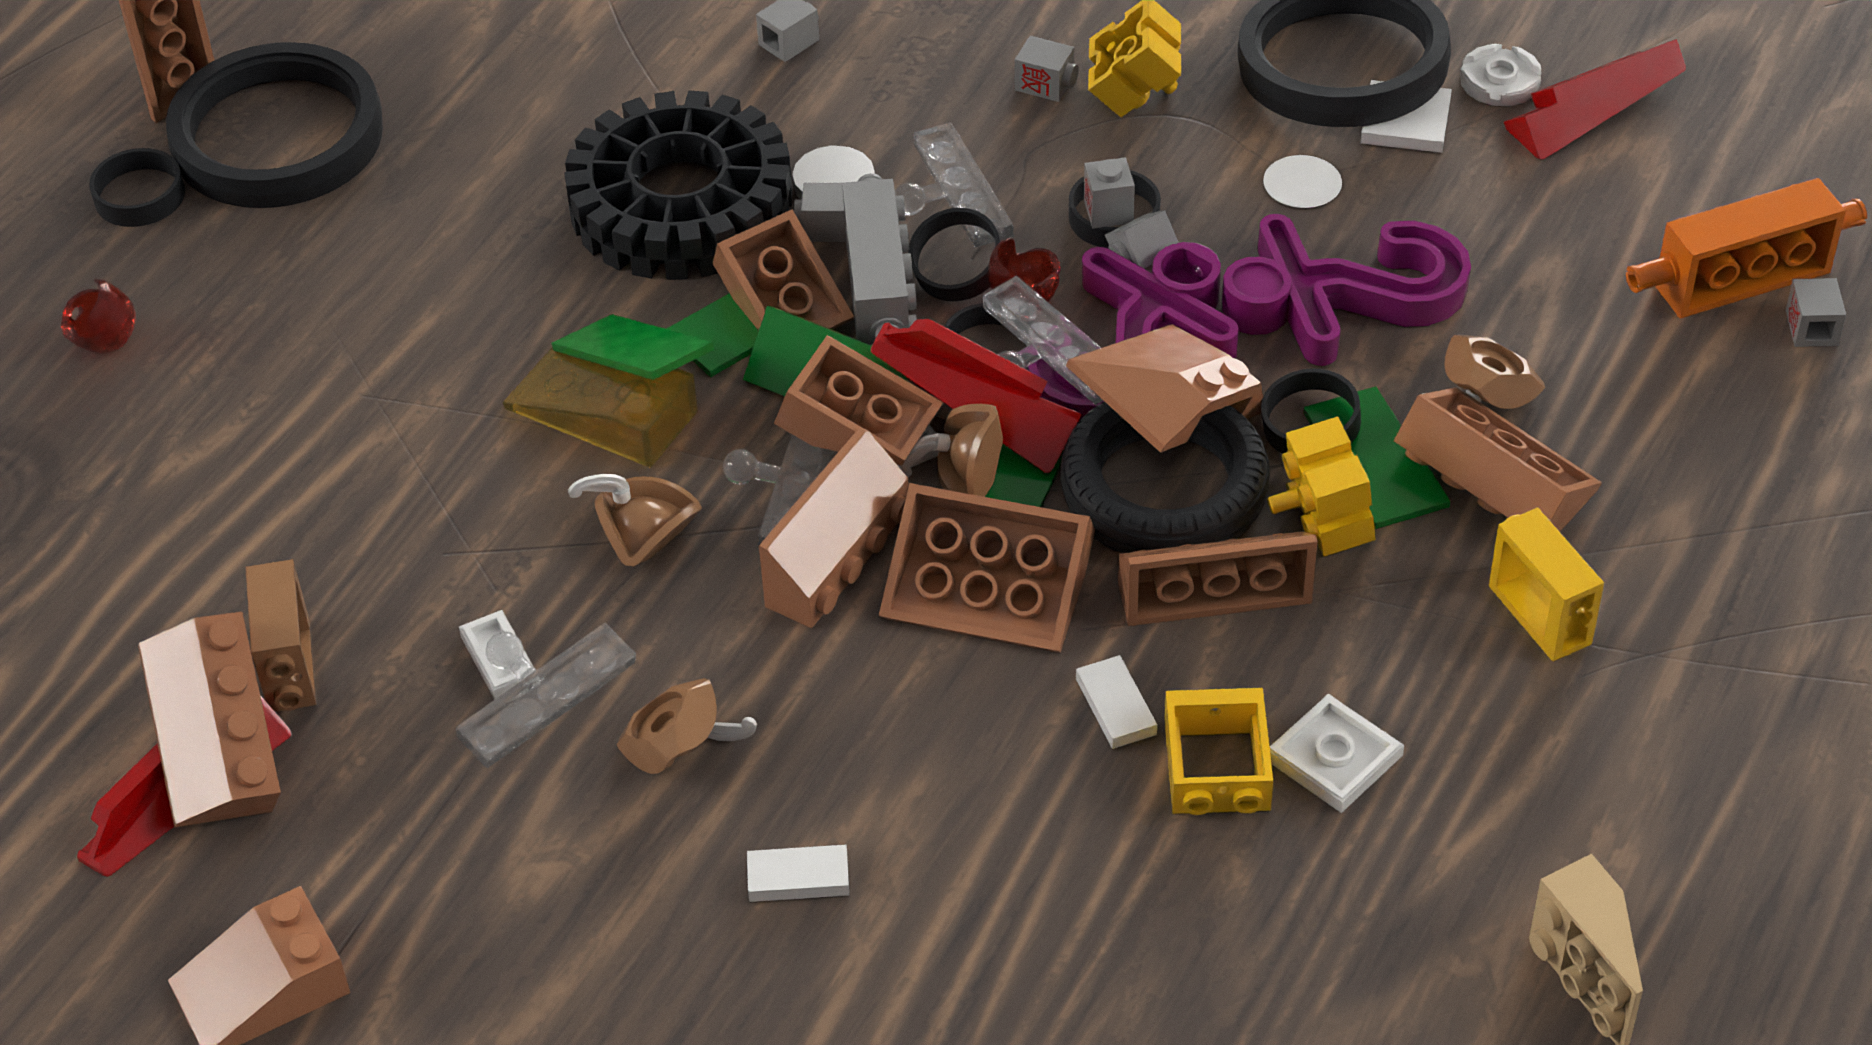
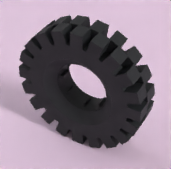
[564,90,793,280]

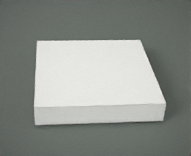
[1361,80,1452,153]
[1270,694,1404,813]

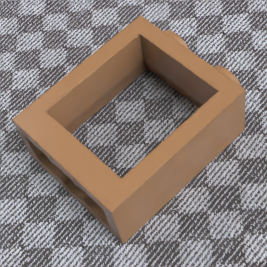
[246,559,316,712]

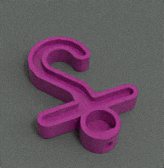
[1221,214,1471,366]
[1027,242,1238,424]

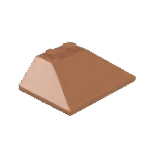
[1066,324,1263,453]

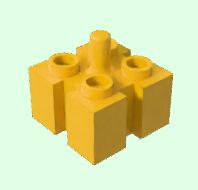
[1088,0,1181,117]
[1267,416,1376,557]

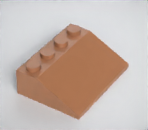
[879,483,1095,653]

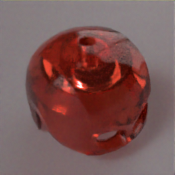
[988,238,1061,314]
[61,279,136,353]

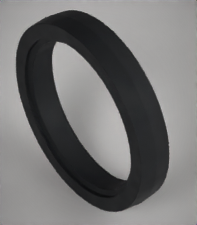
[1237,0,1451,127]
[166,42,383,208]

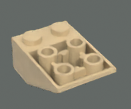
[1529,854,1643,1045]

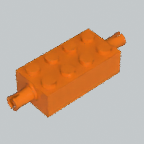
[1626,178,1867,319]

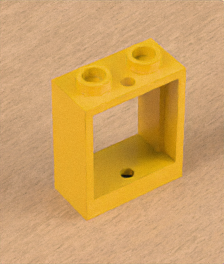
[1489,507,1604,662]
[1164,688,1273,815]

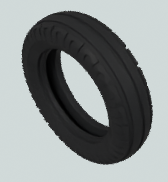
[1060,401,1270,553]

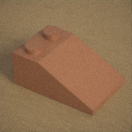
[713,209,854,331]
[774,335,943,466]
[168,886,350,1045]

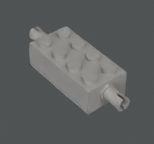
[842,173,917,345]

